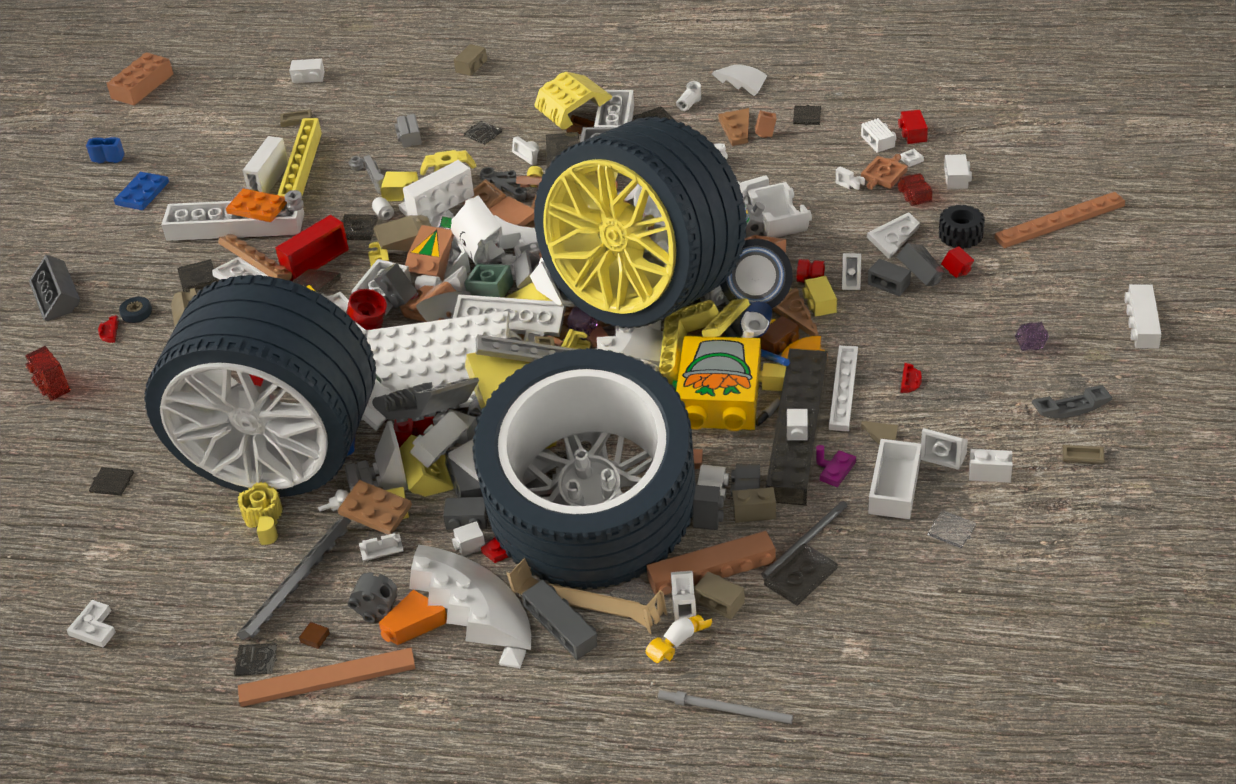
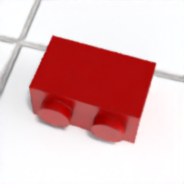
[898,109,928,144]

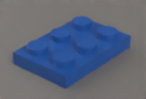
[114,171,169,211]

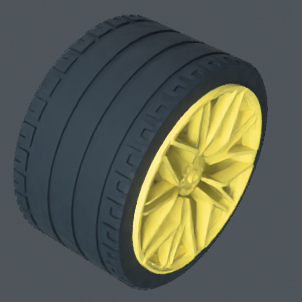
[534,117,747,328]

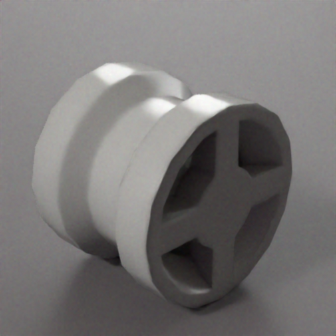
[285,190,304,211]

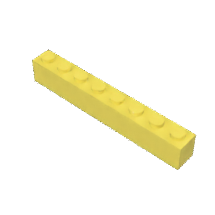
[278,118,322,197]

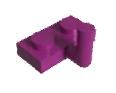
[816,445,856,488]

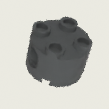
[347,572,398,623]

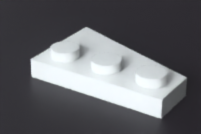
[867,212,920,259]

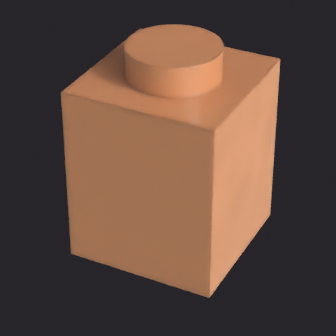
[755,110,777,138]

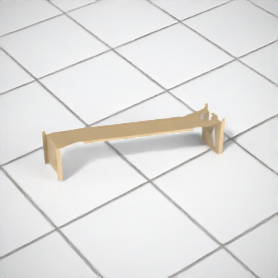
[507,558,667,634]

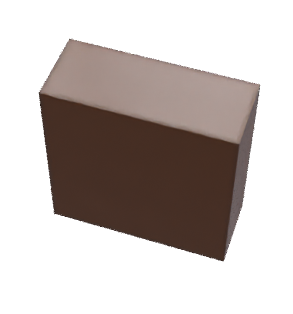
[299,622,330,649]

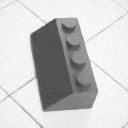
[29,255,80,321]

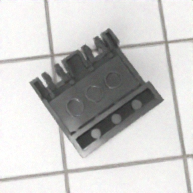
[372,377,479,422]

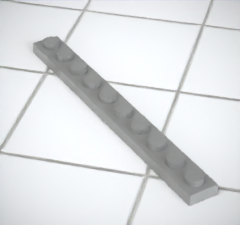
[475,334,660,368]

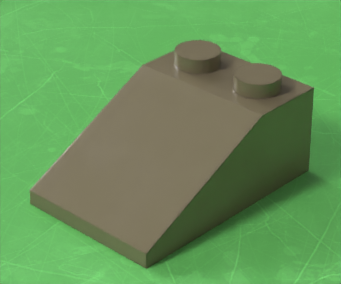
[374,215,431,251]

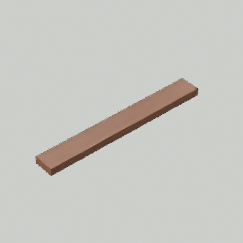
[238,647,416,707]

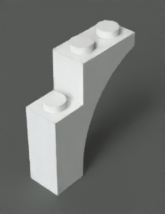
[493,215,537,249]

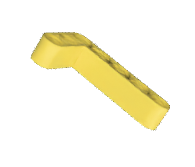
[659,300,720,385]

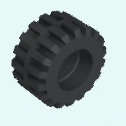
[939,205,985,249]

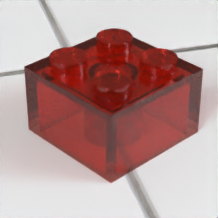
[25,346,71,401]

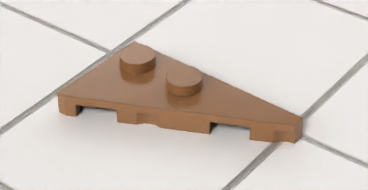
[772,288,819,336]

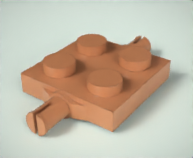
[861,154,908,190]

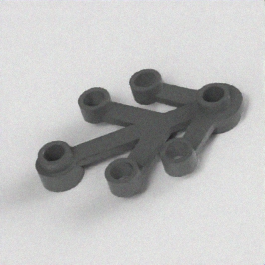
[480,167,528,202]

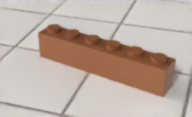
[647,531,776,595]

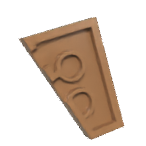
[718,108,749,146]

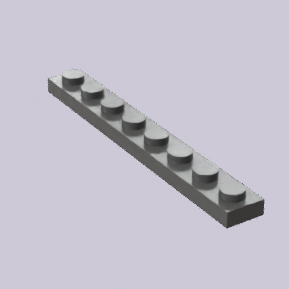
[236,517,351,640]

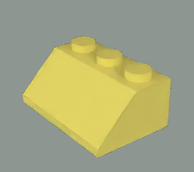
[399,435,454,497]

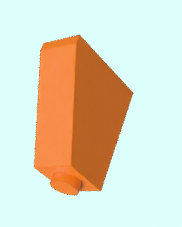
[379,590,447,645]

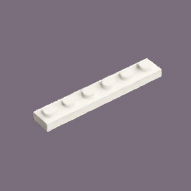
[829,345,858,431]

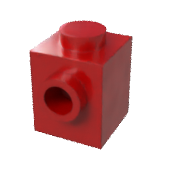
[941,246,974,278]

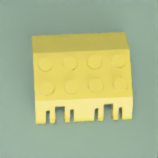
[535,72,612,130]

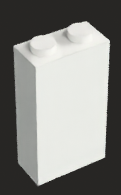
[243,136,288,193]

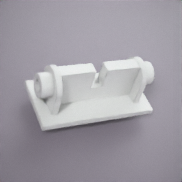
[359,532,403,562]

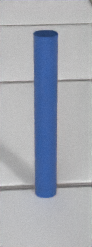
[761,349,790,366]

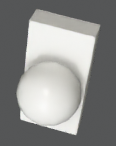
[512,136,539,166]

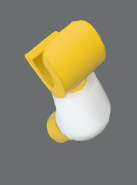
[645,615,712,663]

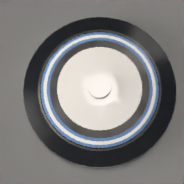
[720,239,793,309]

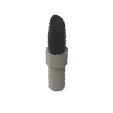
[756,398,782,426]

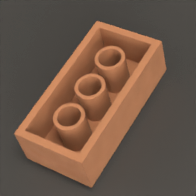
[106,52,173,105]

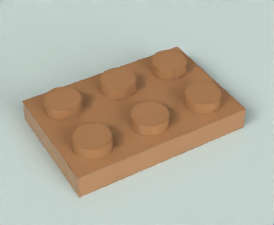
[338,480,412,535]

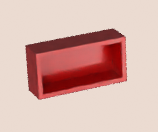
[275,214,349,283]

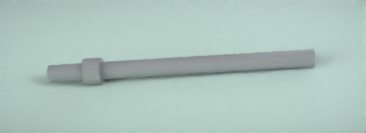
[658,690,793,724]

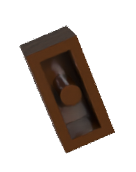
[759,316,799,355]

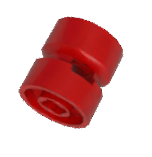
[797,259,825,283]

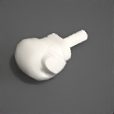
[318,489,350,512]

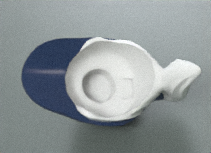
[740,301,772,338]

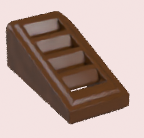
[566,115,595,134]

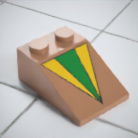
[405,225,454,281]

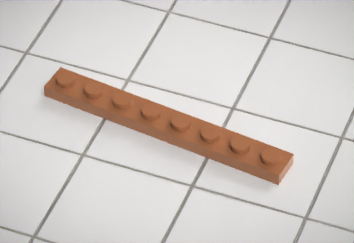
[994,192,1125,248]

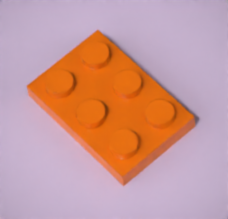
[226,188,287,222]

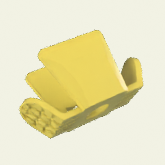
[420,150,476,176]

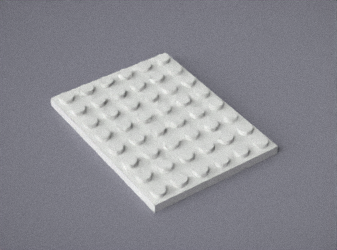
[361,311,510,420]

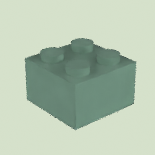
[464,263,514,298]

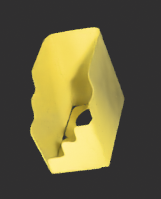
[380,172,418,201]

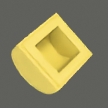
[257,516,278,545]

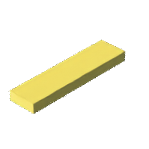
[702,298,750,337]

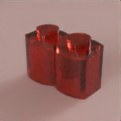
[898,173,932,206]

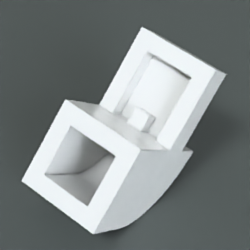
[671,571,696,621]

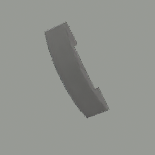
[1032,385,1112,419]

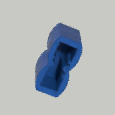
[86,137,125,163]

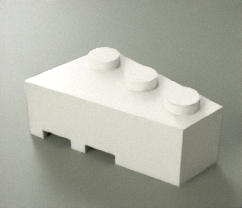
[410,411,468,468]

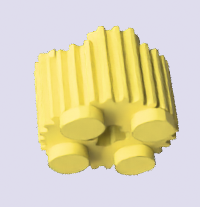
[238,482,283,528]

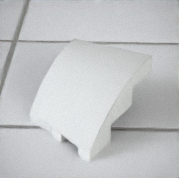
[712,65,767,96]

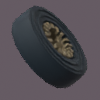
[119,296,152,323]

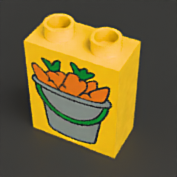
[676,336,761,431]

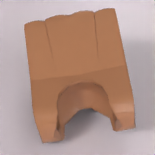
[400,282,456,322]

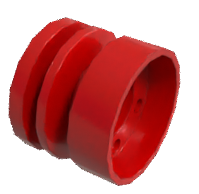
[346,289,387,330]

